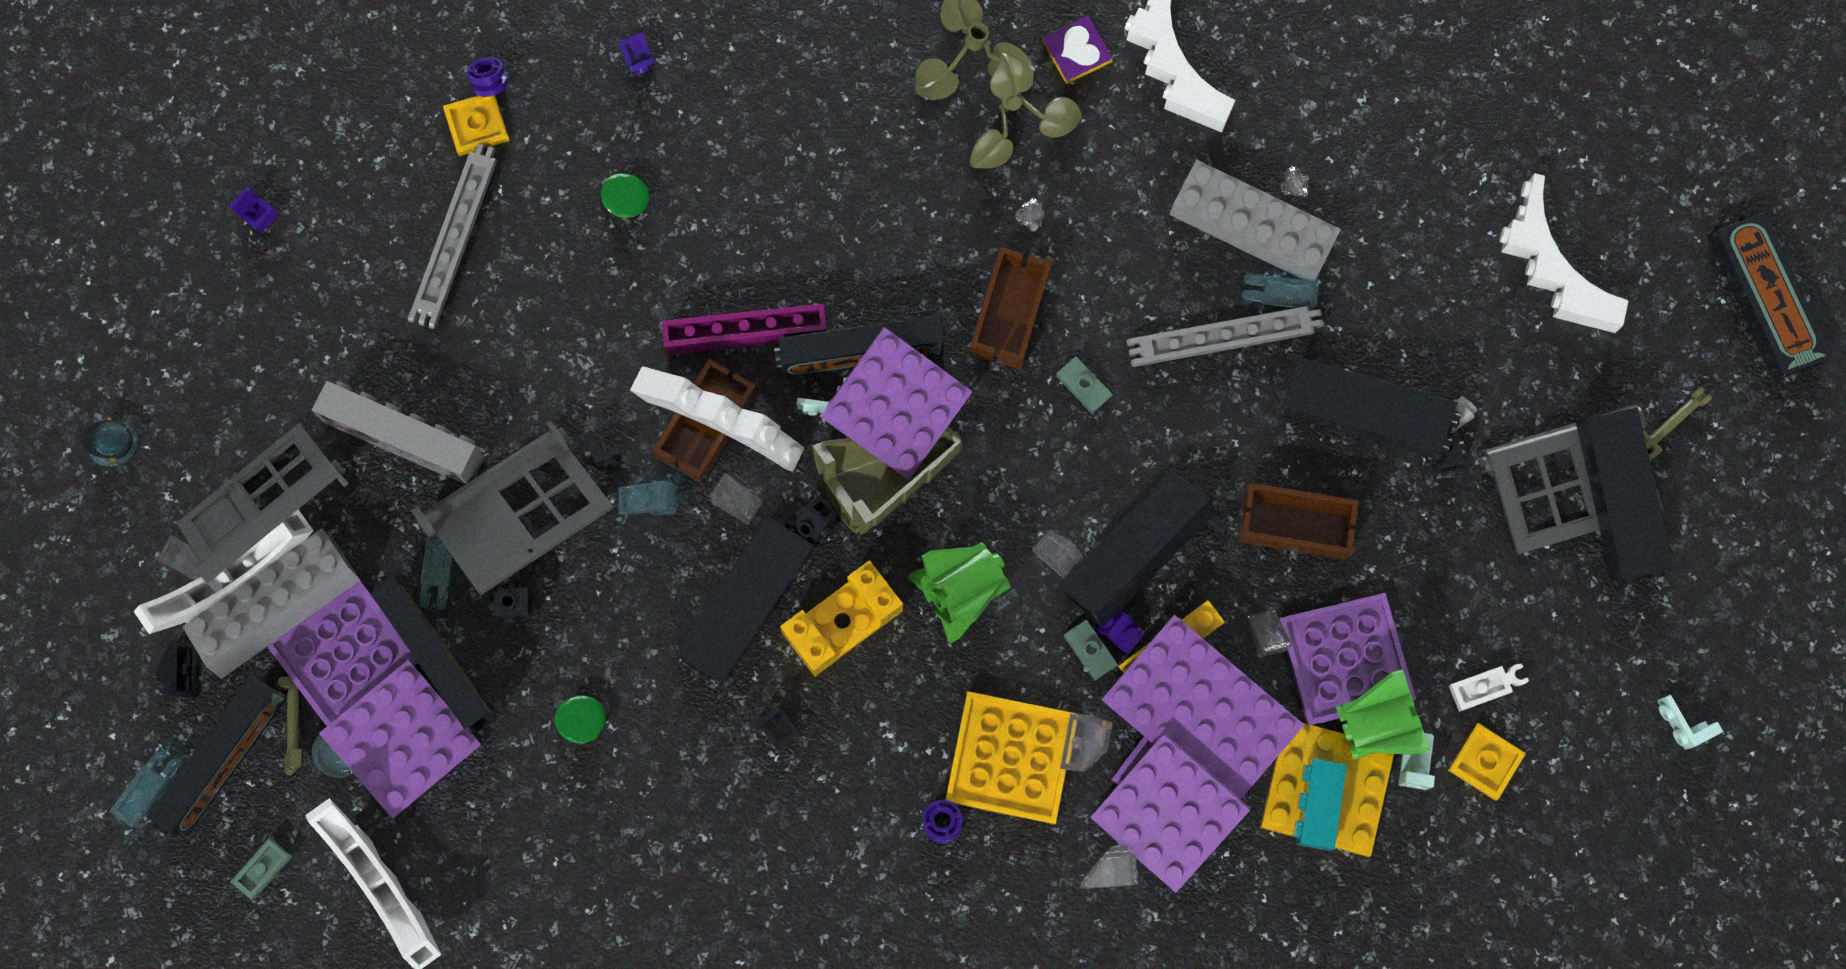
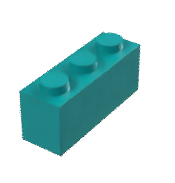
[1293,759,1347,851]

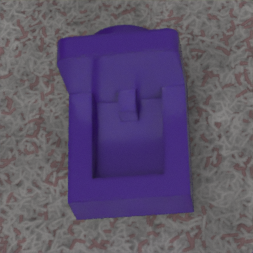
[618,32,655,75]
[230,188,279,234]
[1095,611,1145,654]

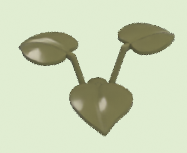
[915,0,1035,100]
[970,53,1083,168]

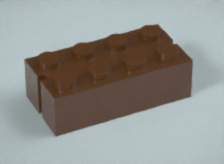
[970,247,1052,370]
[652,359,758,484]
[1238,483,1359,560]

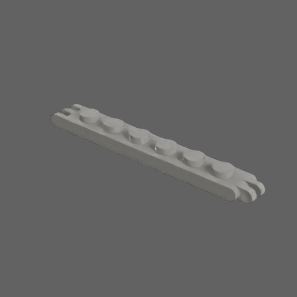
[408,143,497,329]
[1126,306,1324,367]

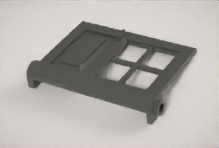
[1479,404,1663,554]
[411,421,613,596]
[177,423,349,593]

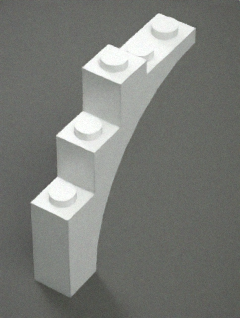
[1125,0,1235,132]
[1499,173,1628,333]
[630,366,805,471]
[134,509,313,634]
[305,798,441,969]

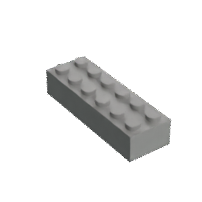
[1170,159,1341,284]
[312,381,485,485]
[182,528,360,679]

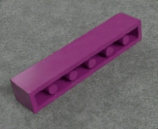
[662,304,827,356]

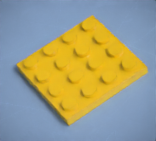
[946,691,1077,824]
[1260,723,1394,857]

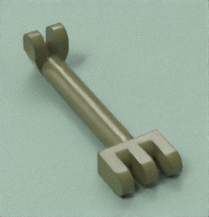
[1643,386,1712,461]
[274,677,301,775]

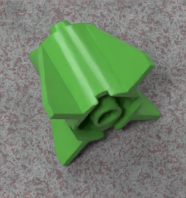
[907,542,1010,644]
[1336,669,1431,760]

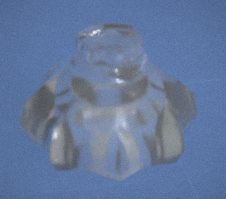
[1280,167,1309,198]
[1016,197,1045,232]

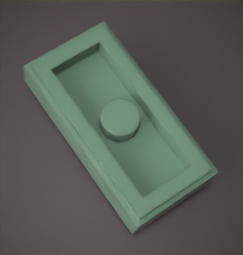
[1056,356,1113,414]
[1063,619,1118,681]
[231,838,293,901]

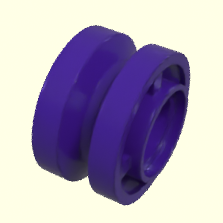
[466,57,509,97]
[923,800,963,844]

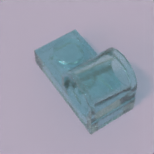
[619,481,677,516]

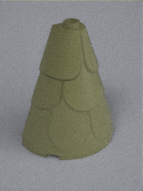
[813,425,962,535]

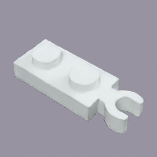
[1449,664,1529,712]

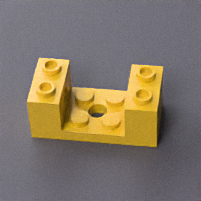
[780,560,903,677]

